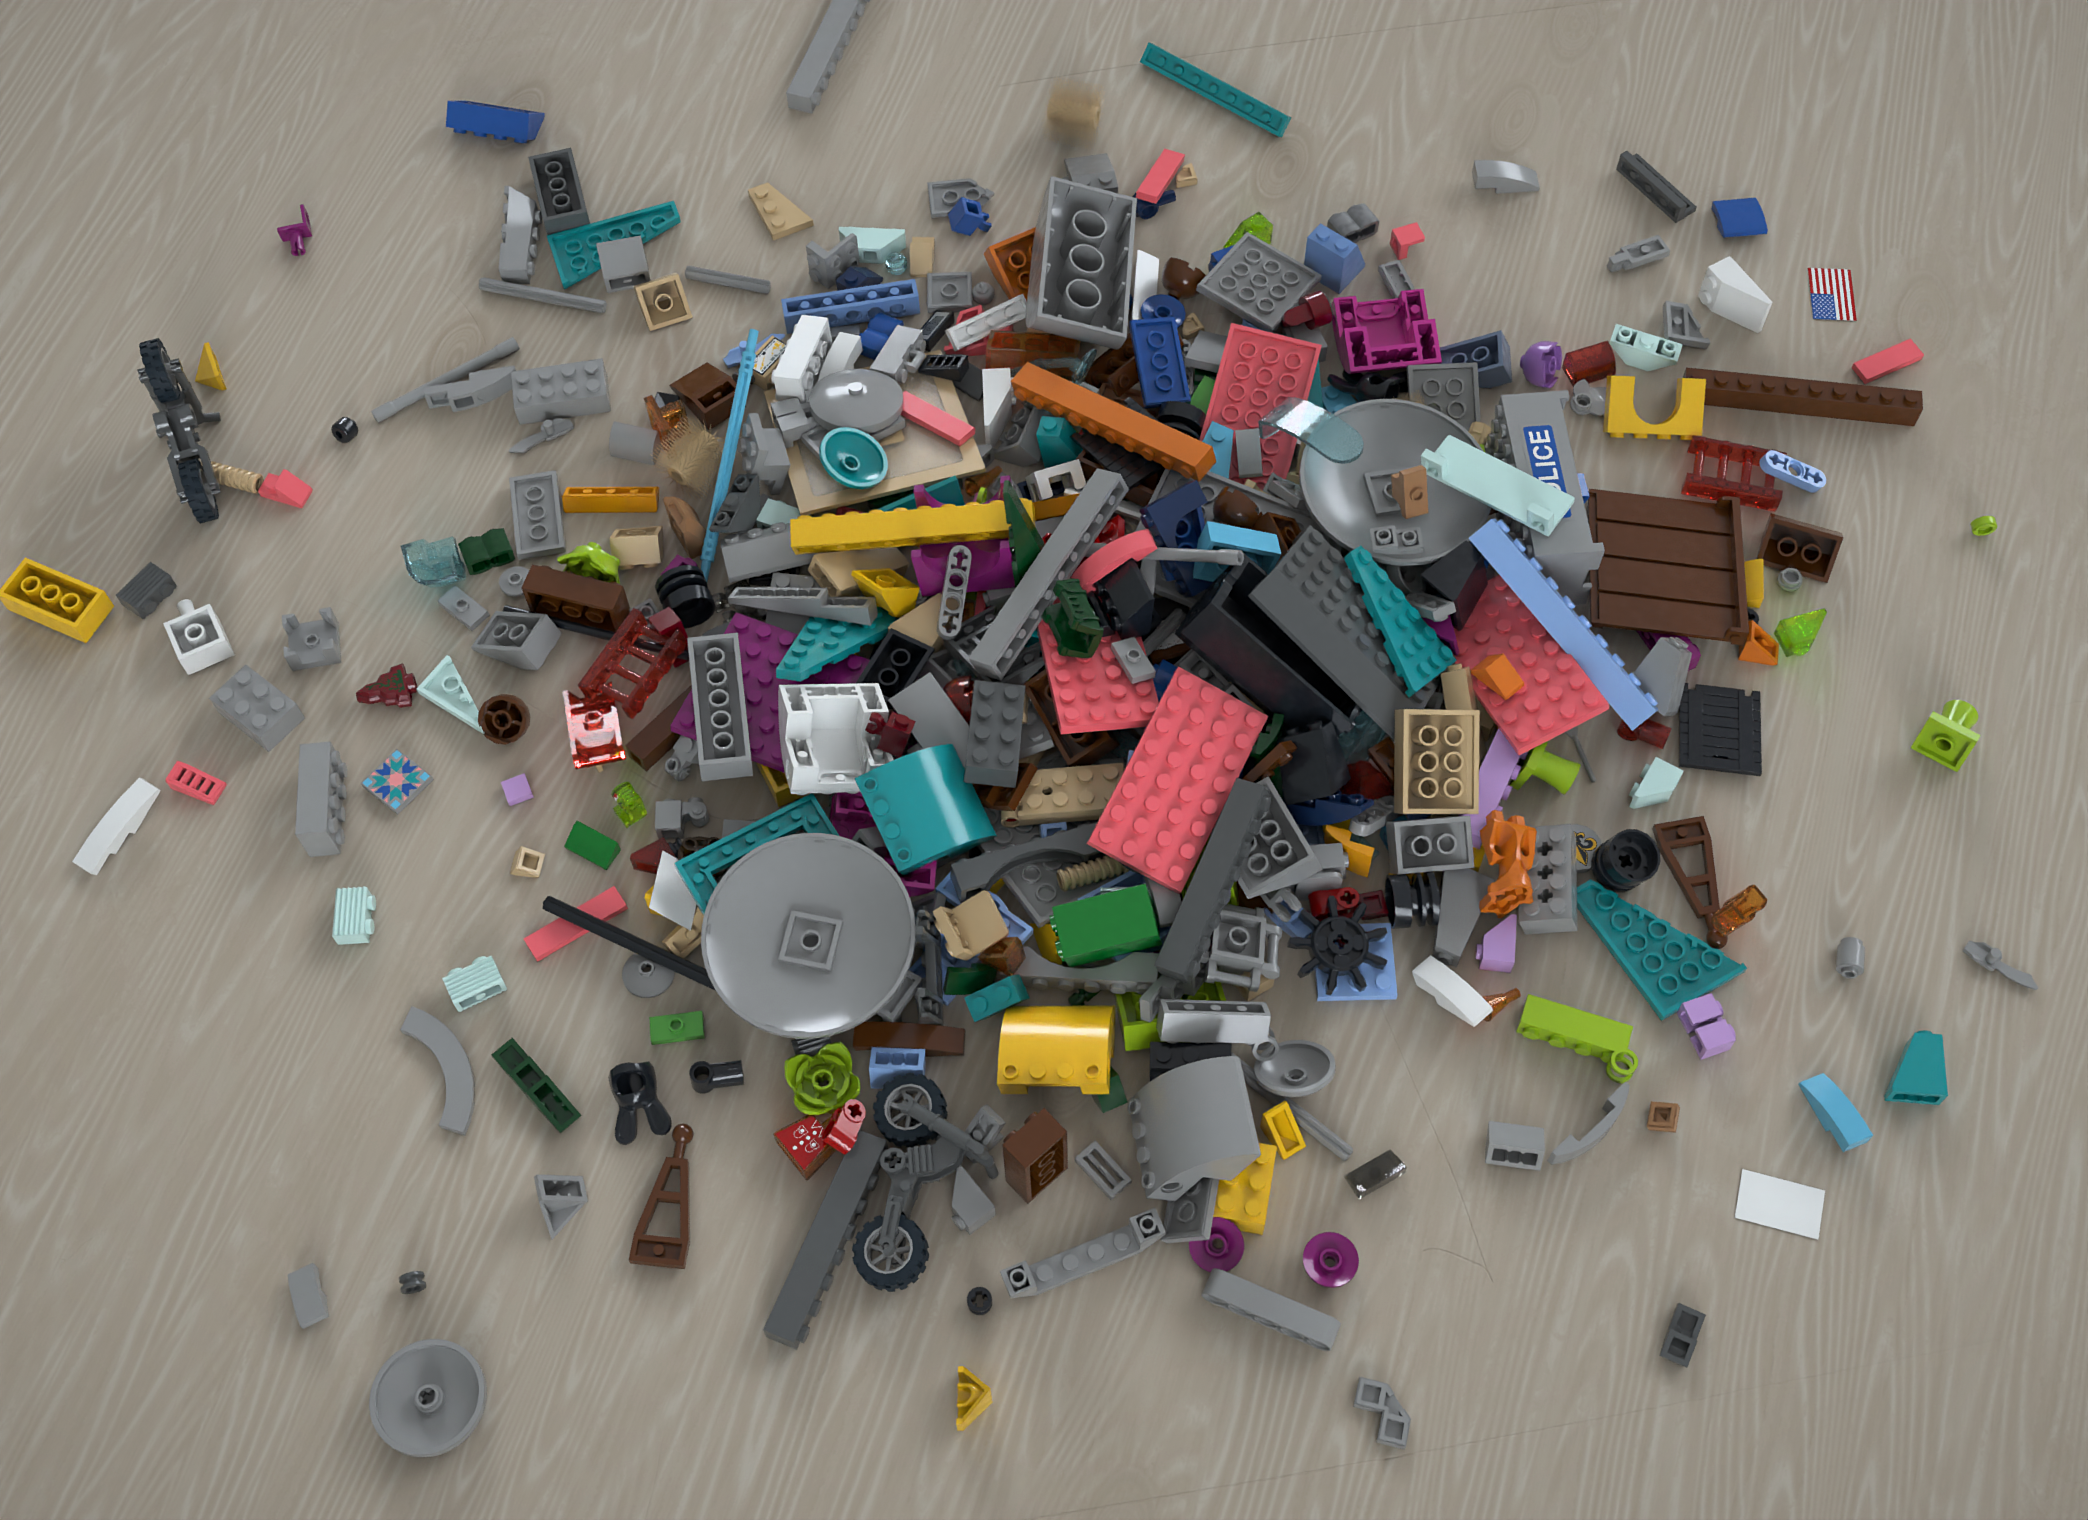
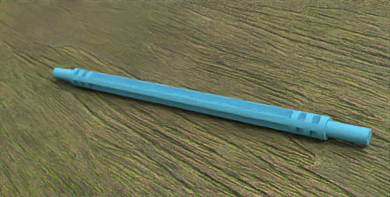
[700,329,759,582]

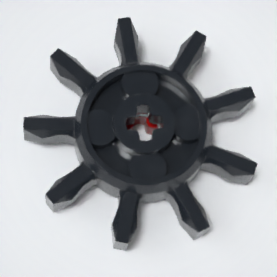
[1287,896,1388,995]

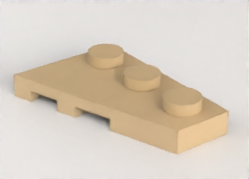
[748,182,814,241]

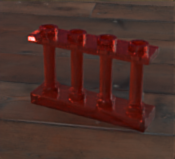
[1681,436,1787,512]
[578,608,687,719]

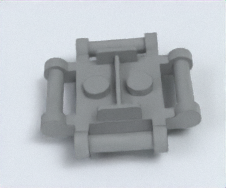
[1200,904,1282,992]

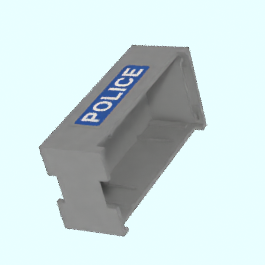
[1485,390,1605,605]

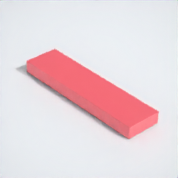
[1136,149,1185,204]
[901,391,975,446]
[524,886,628,962]

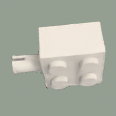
[163,599,235,675]

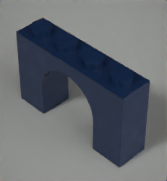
[1139,480,1212,598]

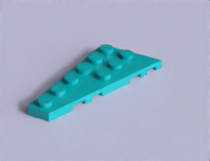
[547,200,681,290]

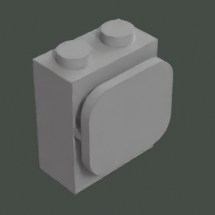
[1288,843,1349,901]

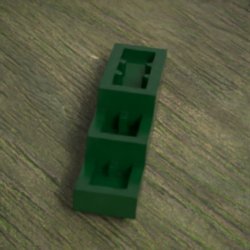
[491,1037,582,1134]

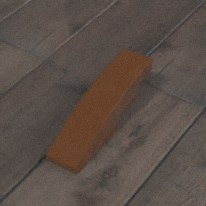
[853,1022,966,1057]

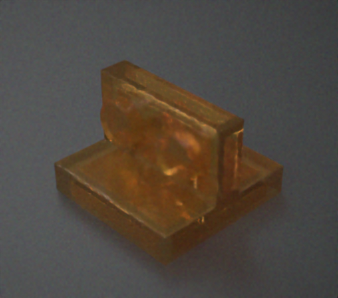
[643,395,691,459]

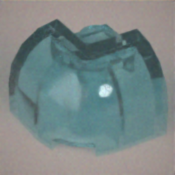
[401,536,466,588]

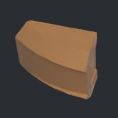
[663,496,706,559]

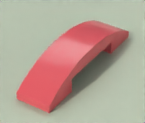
[1070,529,1158,593]

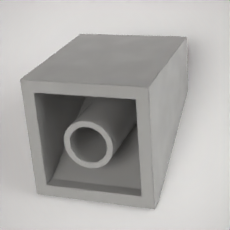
[1633,637,1692,716]

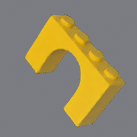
[1603,376,1706,440]

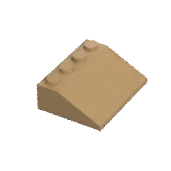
[1394,709,1479,814]

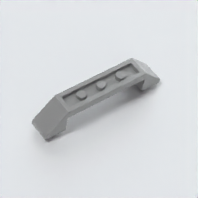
[1000,1208,1166,1298]

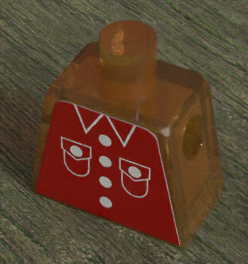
[773,1115,836,1181]

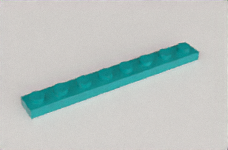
[1140,42,1292,137]

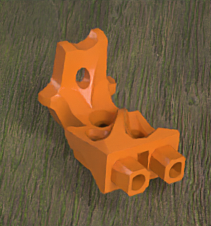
[1479,810,1537,919]

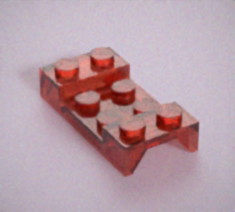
[563,681,626,770]

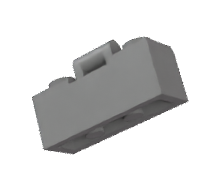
[870,325,926,386]

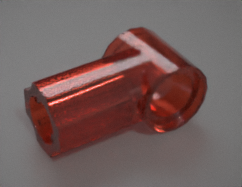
[1617,719,1672,749]

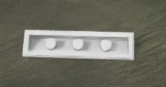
[1132,250,1159,320]

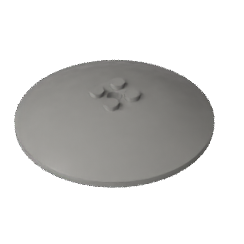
[1299,399,1491,566]
[701,833,916,1039]

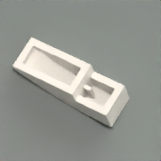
[817,332,863,383]
[1412,955,1493,1027]

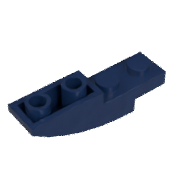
[1283,790,1374,826]

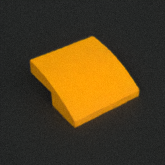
[1324,825,1375,878]

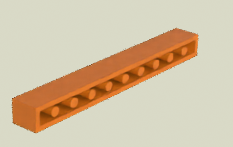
[1011,362,1216,482]

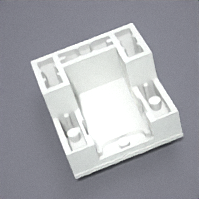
[778,683,893,795]

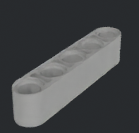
[1202,1268,1341,1351]

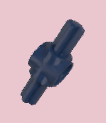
[1132,190,1176,219]

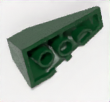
[1003,480,1045,588]

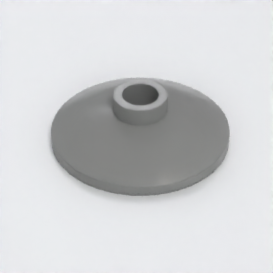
[622,953,675,998]

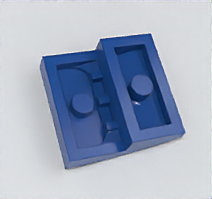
[1711,198,1768,238]

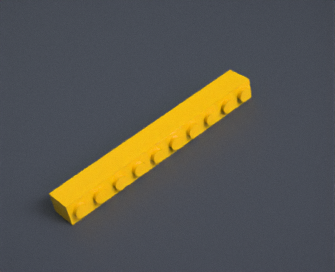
[790,498,1036,555]

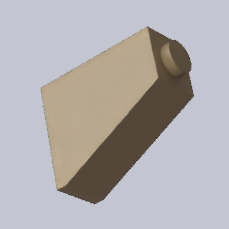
[888,593,959,654]

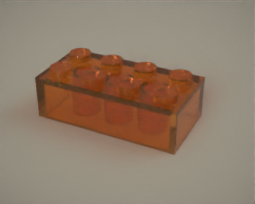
[986,330,1081,381]

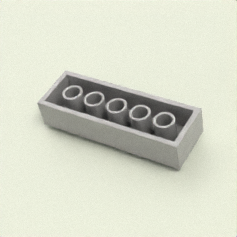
[687,633,753,781]

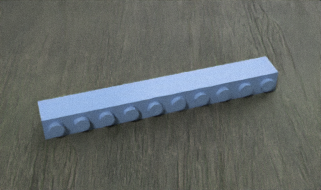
[1469,519,1658,731]

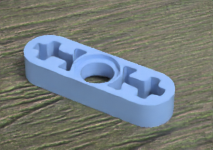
[1759,450,1826,493]

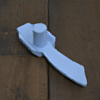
[723,334,785,368]

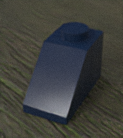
[836,267,883,291]

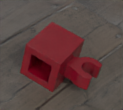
[865,712,916,758]

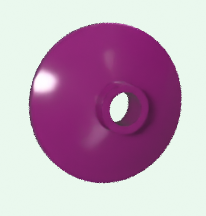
[1189,1217,1244,1272]
[1303,1232,1359,1288]

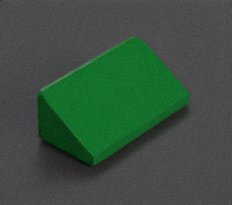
[564,821,621,870]

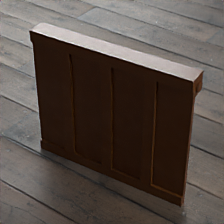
[1588,488,1749,646]

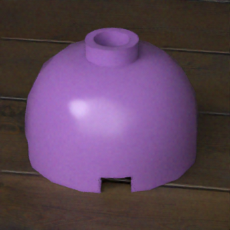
[1520,341,1562,388]

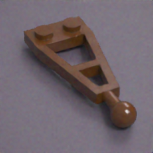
[1652,816,1728,949]
[629,1123,694,1269]

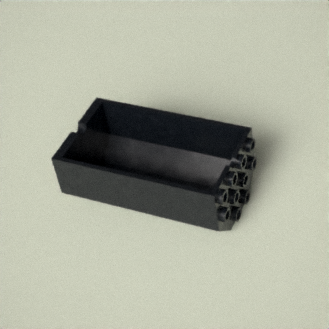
[1175,553,1363,740]

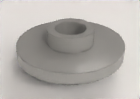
[499,566,529,596]

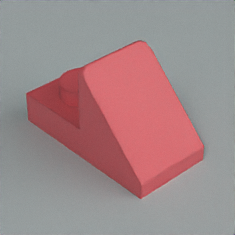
[258,469,313,508]

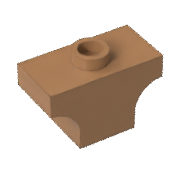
[1391,465,1428,519]

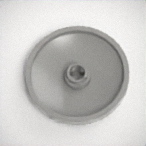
[809,369,903,434]
[369,1339,487,1457]

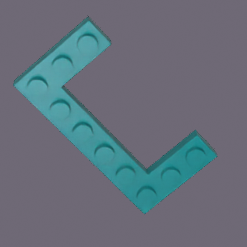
[674,793,839,915]

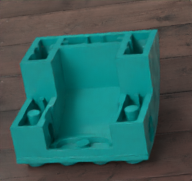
[854,744,997,876]

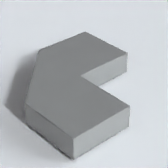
[1353,1377,1411,1450]

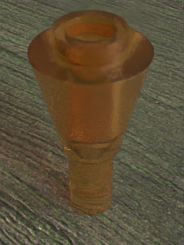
[965,466,1003,497]
[1482,988,1521,1022]

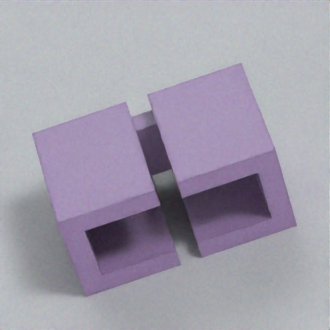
[1677,993,1736,1060]

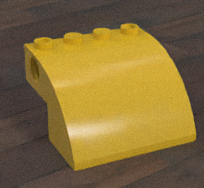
[997,1005,1116,1094]

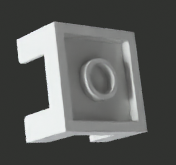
[1025,459,1086,502]

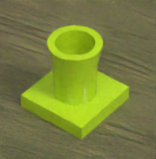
[1911,700,1981,772]
[1509,741,1581,795]

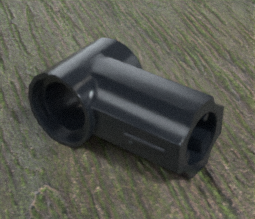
[689,1060,744,1094]

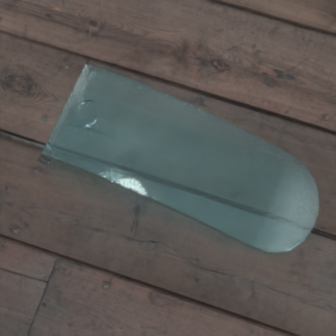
[1258,397,1364,464]

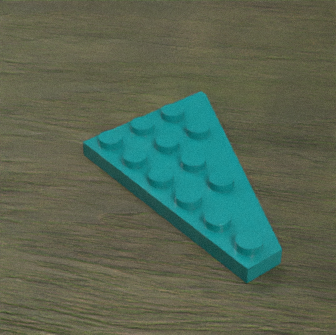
[1344,545,1457,697]
[776,607,904,682]
[1577,879,1747,1021]

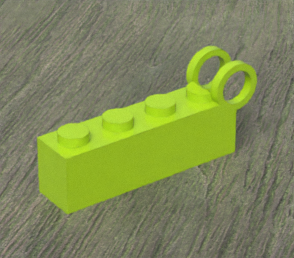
[1516,994,1638,1083]

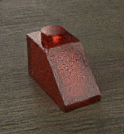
[1340,760,1394,800]

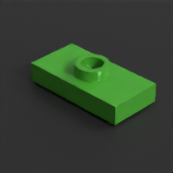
[649,1011,705,1045]

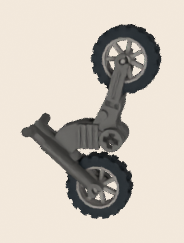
[137,338,221,524]
[852,1073,999,1292]

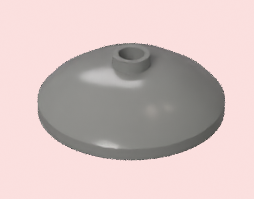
[1254,1040,1336,1097]

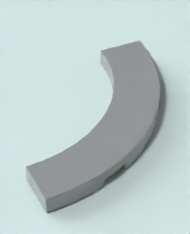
[400,1006,475,1136]

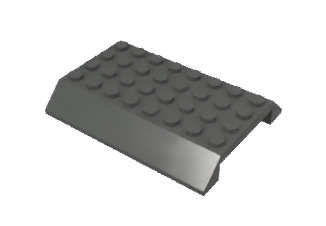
[1248,525,1447,740]

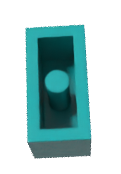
[964,974,1030,1022]

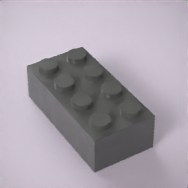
[528,148,590,235]
[964,680,1025,788]

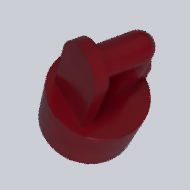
[1282,291,1333,330]

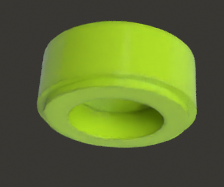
[1970,516,1997,536]

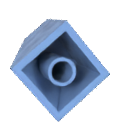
[1304,223,1365,294]

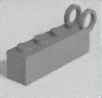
[1156,999,1279,1061]

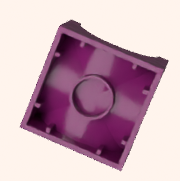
[911,475,1015,597]

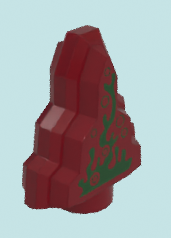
[356,663,418,708]

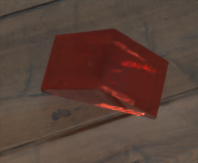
[630,837,676,875]

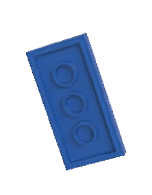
[1129,317,1191,409]

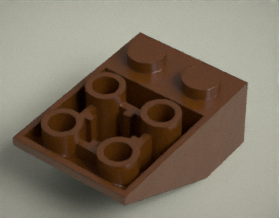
[669,362,746,430]

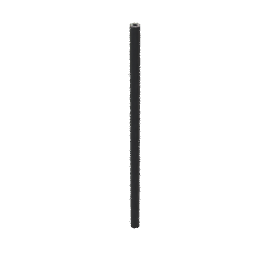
[503,605,689,661]

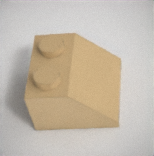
[633,273,693,331]
[609,526,663,569]

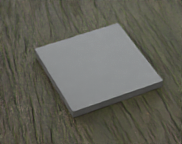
[1196,232,1322,333]

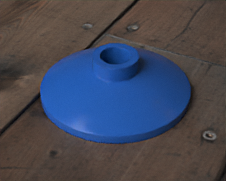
[1141,294,1186,328]

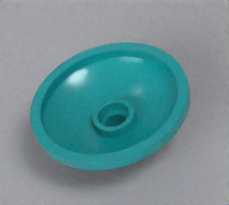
[819,427,888,489]

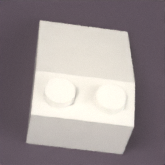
[1698,256,1773,333]
[982,368,1016,448]

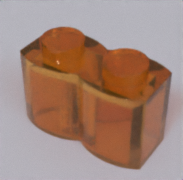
[1711,885,1767,936]

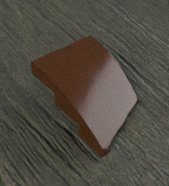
[972,763,1038,811]

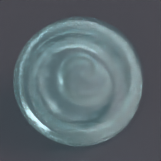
[885,252,908,275]

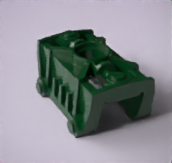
[1042,578,1104,658]

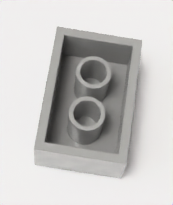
[209,665,305,752]

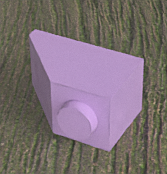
[1475,914,1517,973]

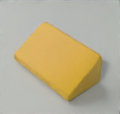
[1744,559,1764,608]

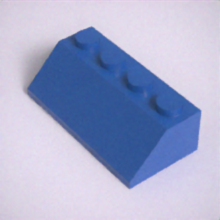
[446,100,545,143]

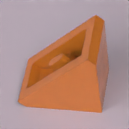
[1738,620,1779,666]
[1470,654,1524,700]

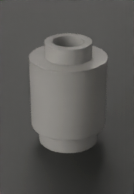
[1836,937,1865,978]

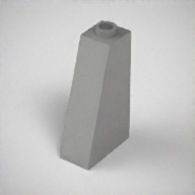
[1432,868,1495,967]

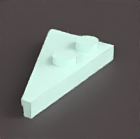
[417,655,484,734]

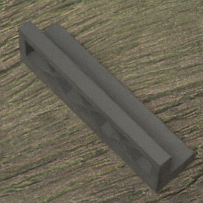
[1616,151,1697,223]

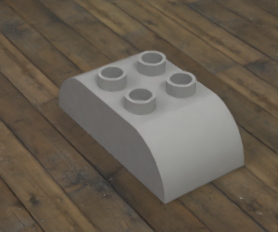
[1026,176,1137,350]

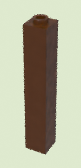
[625,685,692,772]

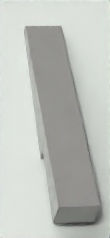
[728,587,878,626]

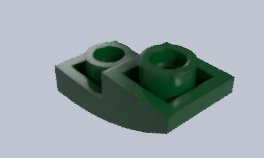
[1251,713,1284,766]
[943,963,998,995]

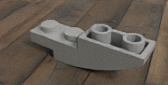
[423,366,516,412]

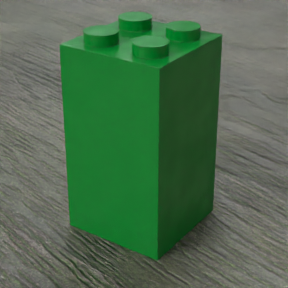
[1049,883,1162,968]

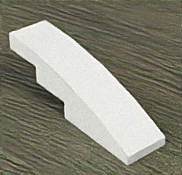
[72,778,161,875]

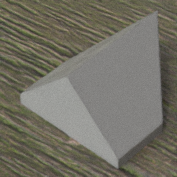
[534,1175,588,1240]

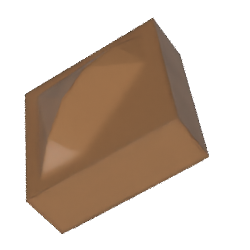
[1647,1101,1680,1133]

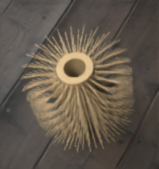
[1042,76,1105,150]
[650,415,736,500]

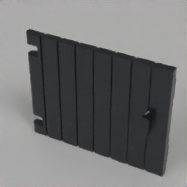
[1070,397,1164,491]
[1679,683,1762,776]

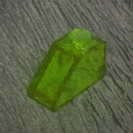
[1223,212,1273,249]
[1774,608,1827,657]

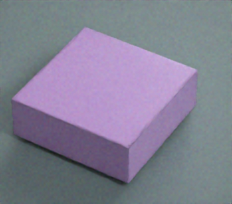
[501,773,534,806]

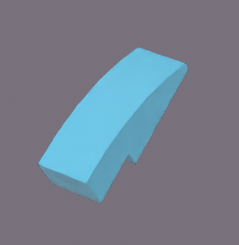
[1799,1073,1873,1152]

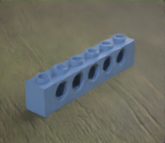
[781,279,920,334]

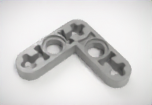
[1339,777,1399,836]

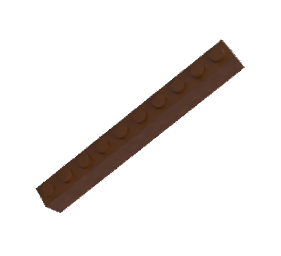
[1683,367,1923,426]

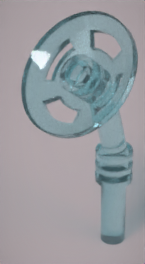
[1010,348,1097,386]

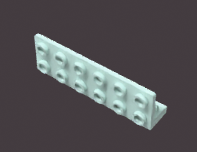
[1421,435,1575,536]

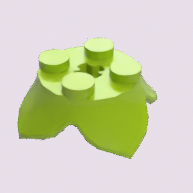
[557,542,620,584]
[784,1041,861,1115]

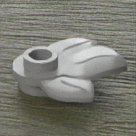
[1570,379,1606,416]

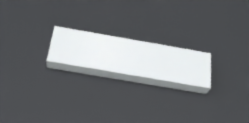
[945,294,1027,351]

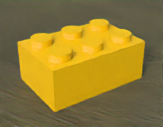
[1213,1143,1277,1235]

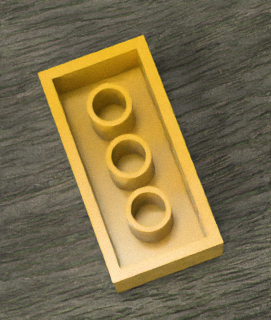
[0,557,114,643]

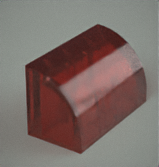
[1562,341,1616,388]

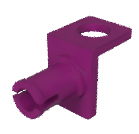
[277,204,312,256]

